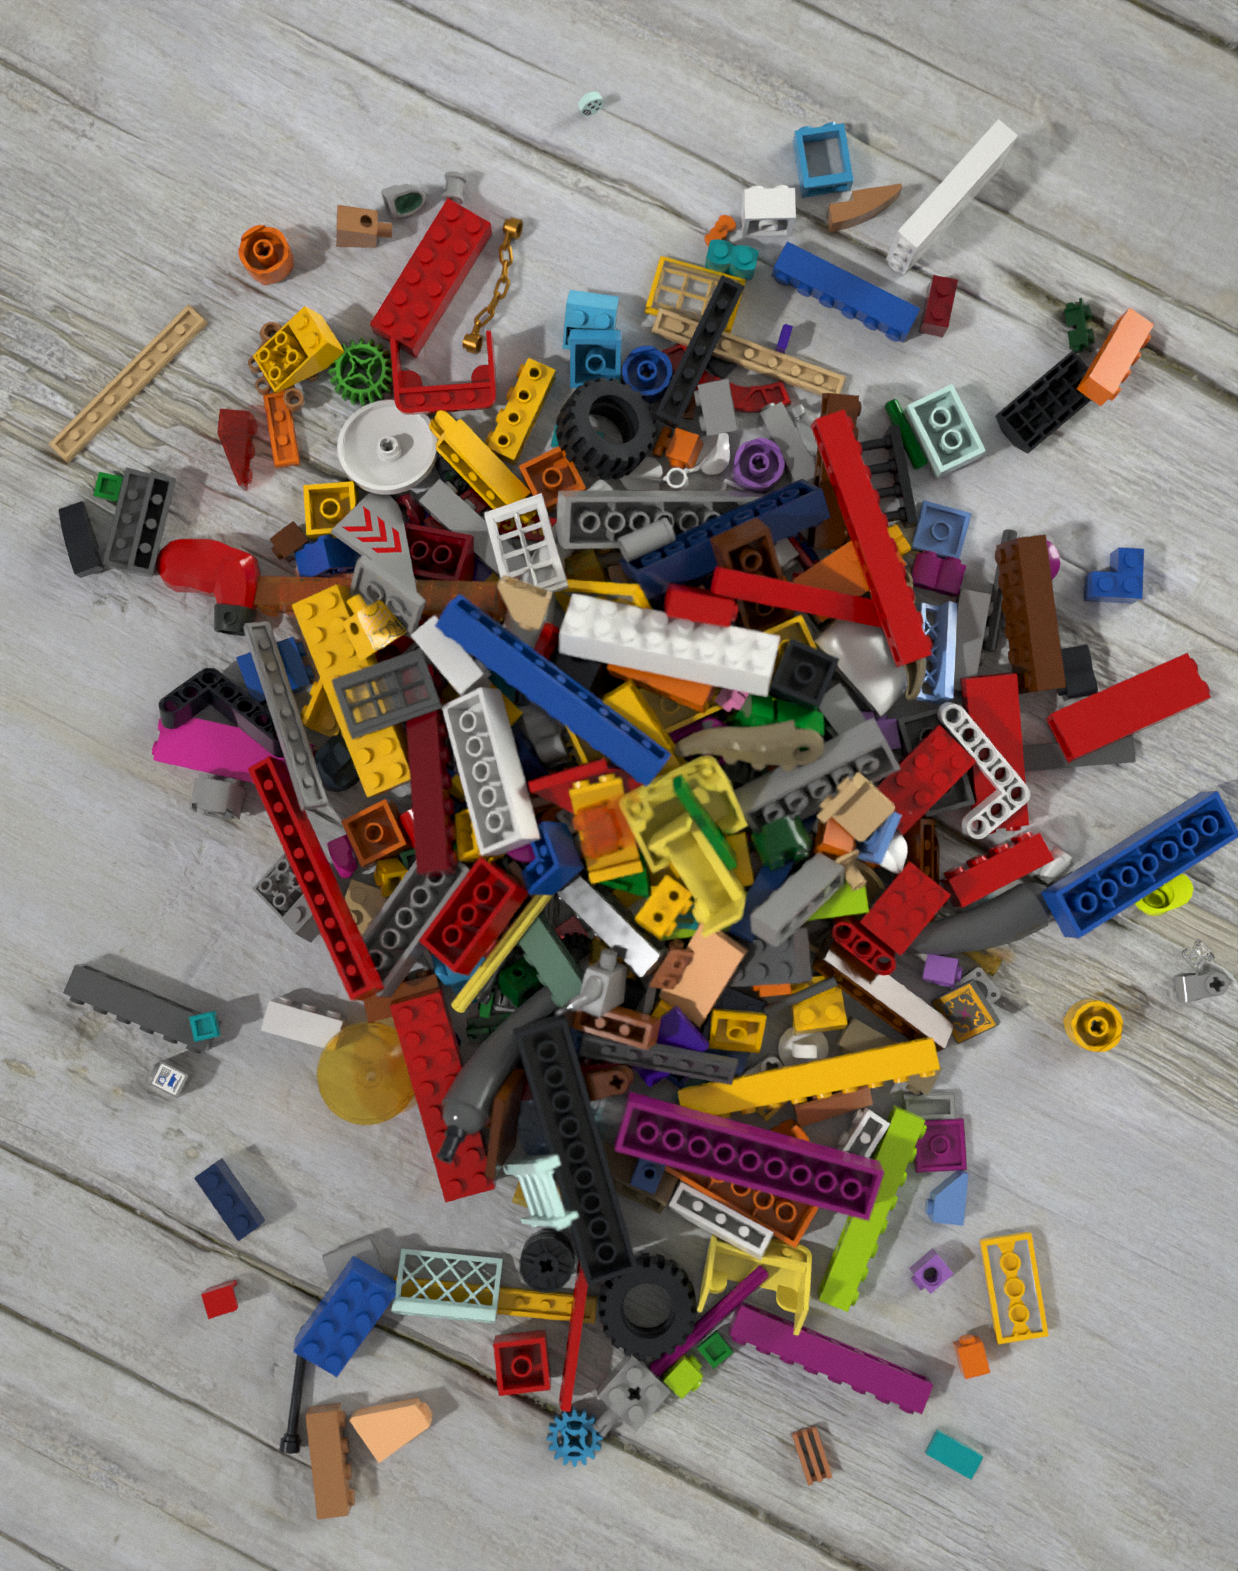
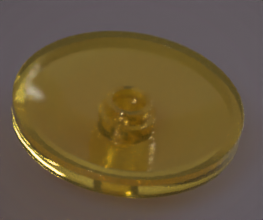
[316,1022,415,1125]

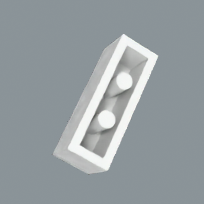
[261,996,347,1051]

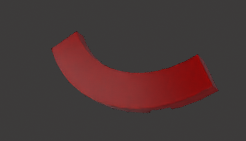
[661,344,792,413]

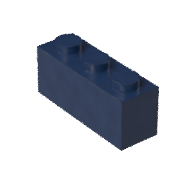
[194,1158,265,1241]

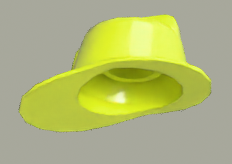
[1134,873,1193,916]

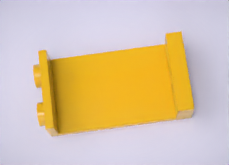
[569,773,643,884]

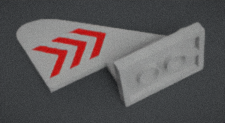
[331,492,426,638]

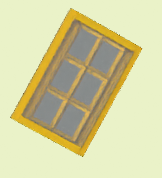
[644,256,746,334]

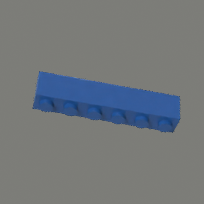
[772,241,920,342]

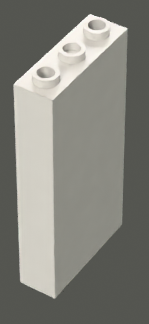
[886,119,1018,275]

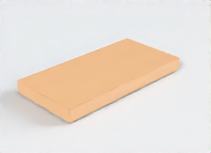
[659,923,748,1027]

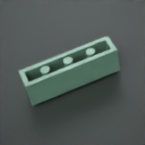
[508,911,585,1008]

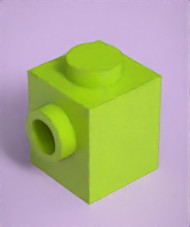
[663,1353,703,1399]

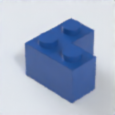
[294,535,362,583]
[1084,547,1144,604]
[521,821,583,895]

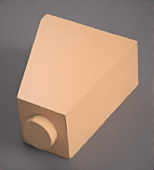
[349,1397,433,1463]

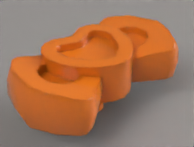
[704,215,737,247]

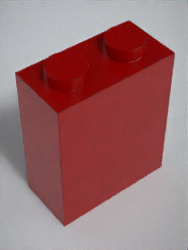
[664,583,738,628]

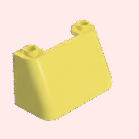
[619,755,748,873]

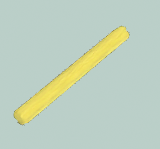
[451,895,553,1013]

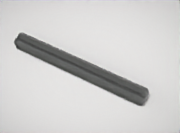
[982,529,1017,652]

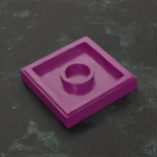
[914,1117,967,1173]

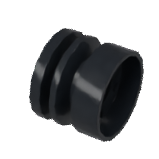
[519,1229,575,1293]

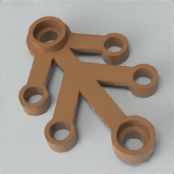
[248,322,319,411]

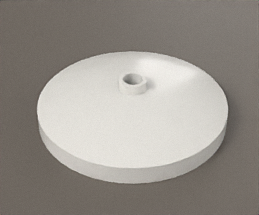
[337,400,438,495]

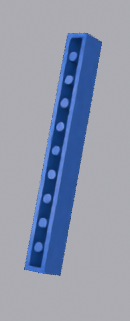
[435,594,672,787]

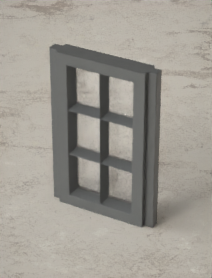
[332,648,442,740]

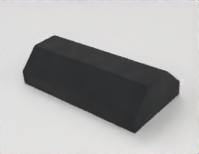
[995,350,1091,454]

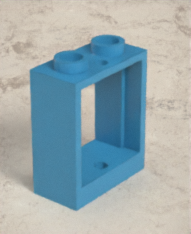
[793,122,854,198]

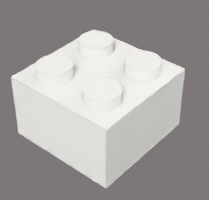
[741,185,796,238]

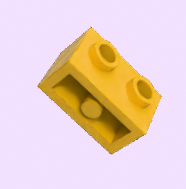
[635,875,693,940]

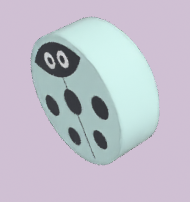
[578,92,604,116]

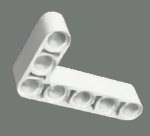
[937,702,1030,839]

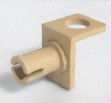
[816,849,867,891]

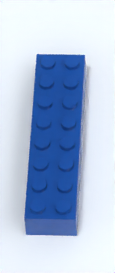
[1041,791,1238,938]

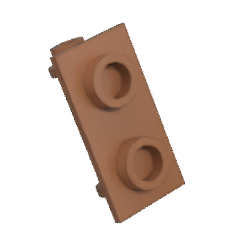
[649,939,694,990]

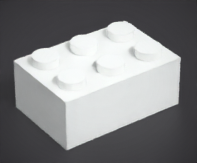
[411,615,492,696]

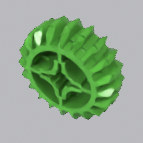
[328,338,393,406]

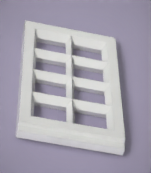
[484,493,568,593]

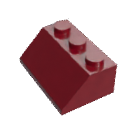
[404,523,475,592]

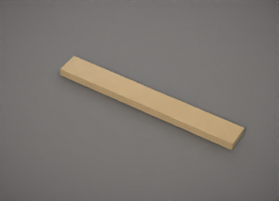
[49,304,208,463]
[651,308,846,397]

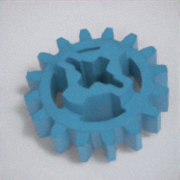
[547,1406,603,1467]

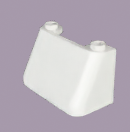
[812,618,907,718]

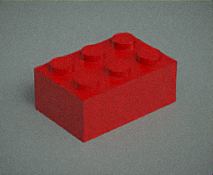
[860,862,951,956]

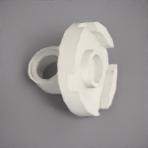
[777,1026,829,1067]

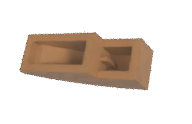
[826,184,902,233]

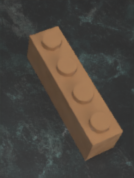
[305,1403,355,1520]

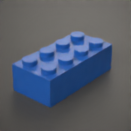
[293,1256,396,1377]

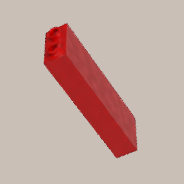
[1046,653,1211,764]
[960,672,1029,834]

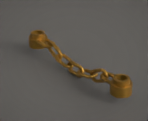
[463,217,523,355]

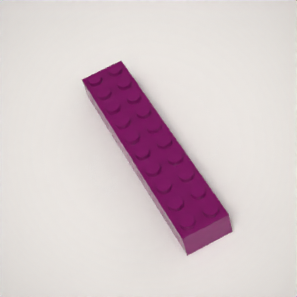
[615,1092,884,1221]

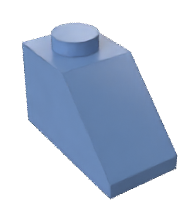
[925,1170,968,1226]

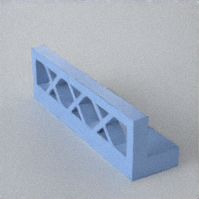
[915,601,957,705]

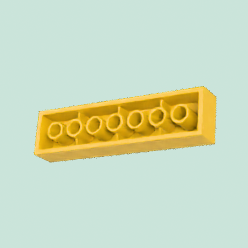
[292,584,410,797]

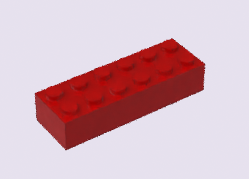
[370,198,493,358]

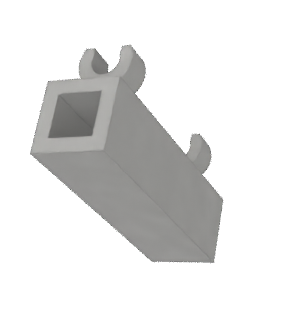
[758,402,815,484]

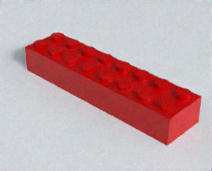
[390,986,496,1203]

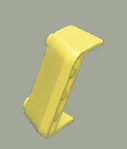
[648,811,746,938]
[697,1234,812,1335]

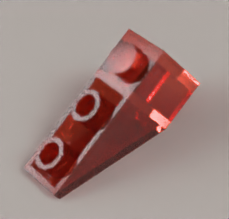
[217,409,258,491]

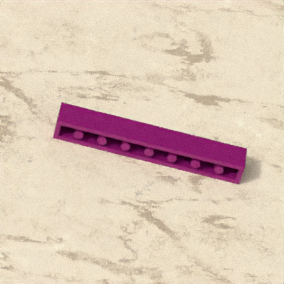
[728,1301,933,1414]

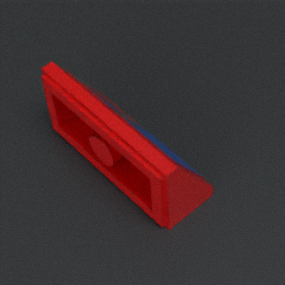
[787,532,821,569]

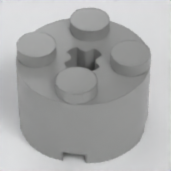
[189,773,246,820]

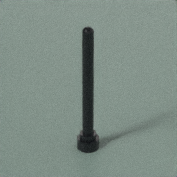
[279,1326,307,1454]

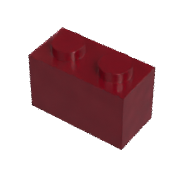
[919,275,958,337]

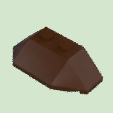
[893,819,940,922]

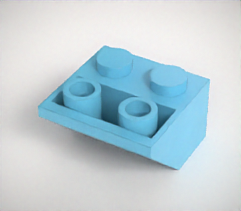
[562,290,619,350]

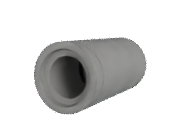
[617,518,676,562]

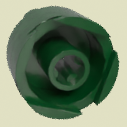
[751,815,812,872]

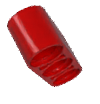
[832,915,896,976]

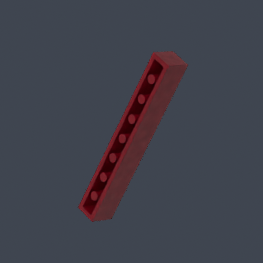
[403,665,458,878]

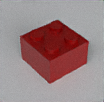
[493,1329,552,1396]

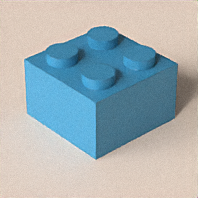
[570,329,621,388]

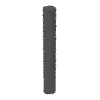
[763,976,838,1017]

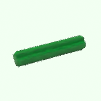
[885,399,927,469]

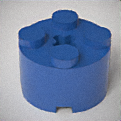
[622,346,672,404]

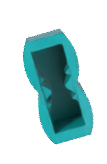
[705,239,759,281]

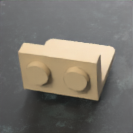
[817,771,895,842]

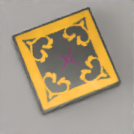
[930,979,1001,1044]

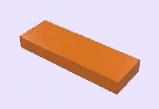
[263,391,301,469]

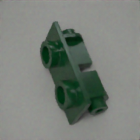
[1064,297,1095,354]
[466,1012,513,1044]

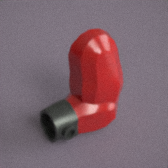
[156,538,261,636]

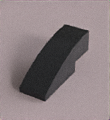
[58,501,104,578]

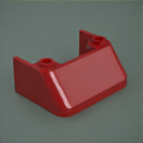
[390,331,496,415]

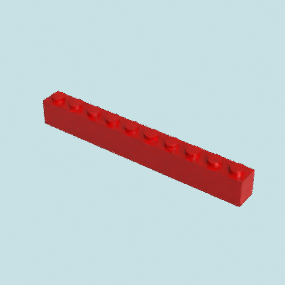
[810,409,932,668]
[248,756,385,1001]

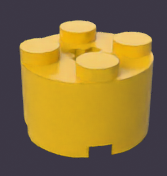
[1063,999,1123,1052]

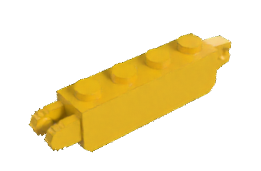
[428,410,538,524]

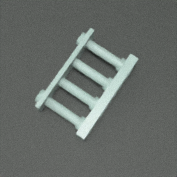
[503,1155,578,1230]

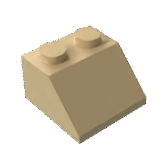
[497,575,553,631]

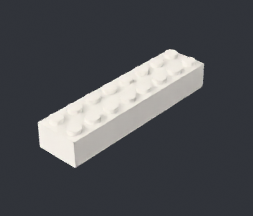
[559,594,780,697]

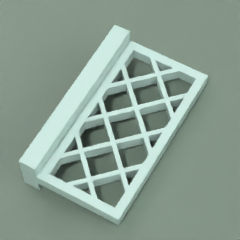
[392,1249,503,1324]

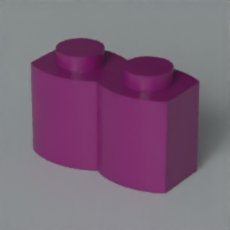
[910,550,966,597]

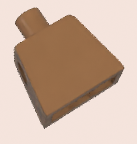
[336,205,392,248]

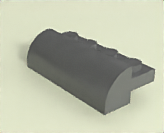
[102,467,176,577]

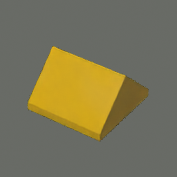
[708,1008,766,1053]

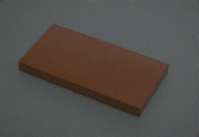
[485,1067,525,1179]

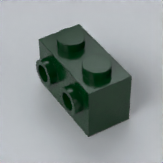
[498,956,544,1008]

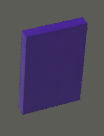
[632,1005,710,1087]

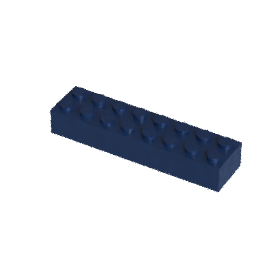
[619,479,831,601]

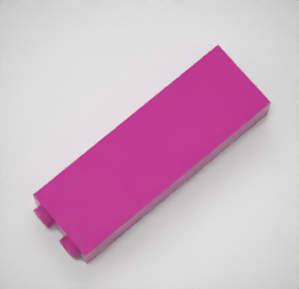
[152,717,317,783]

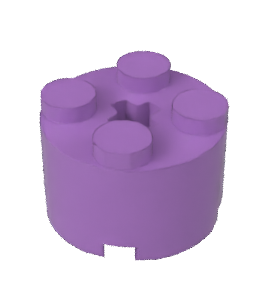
[732,438,785,494]

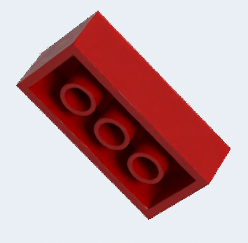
[875,725,976,835]
[939,831,1054,907]
[419,856,529,976]

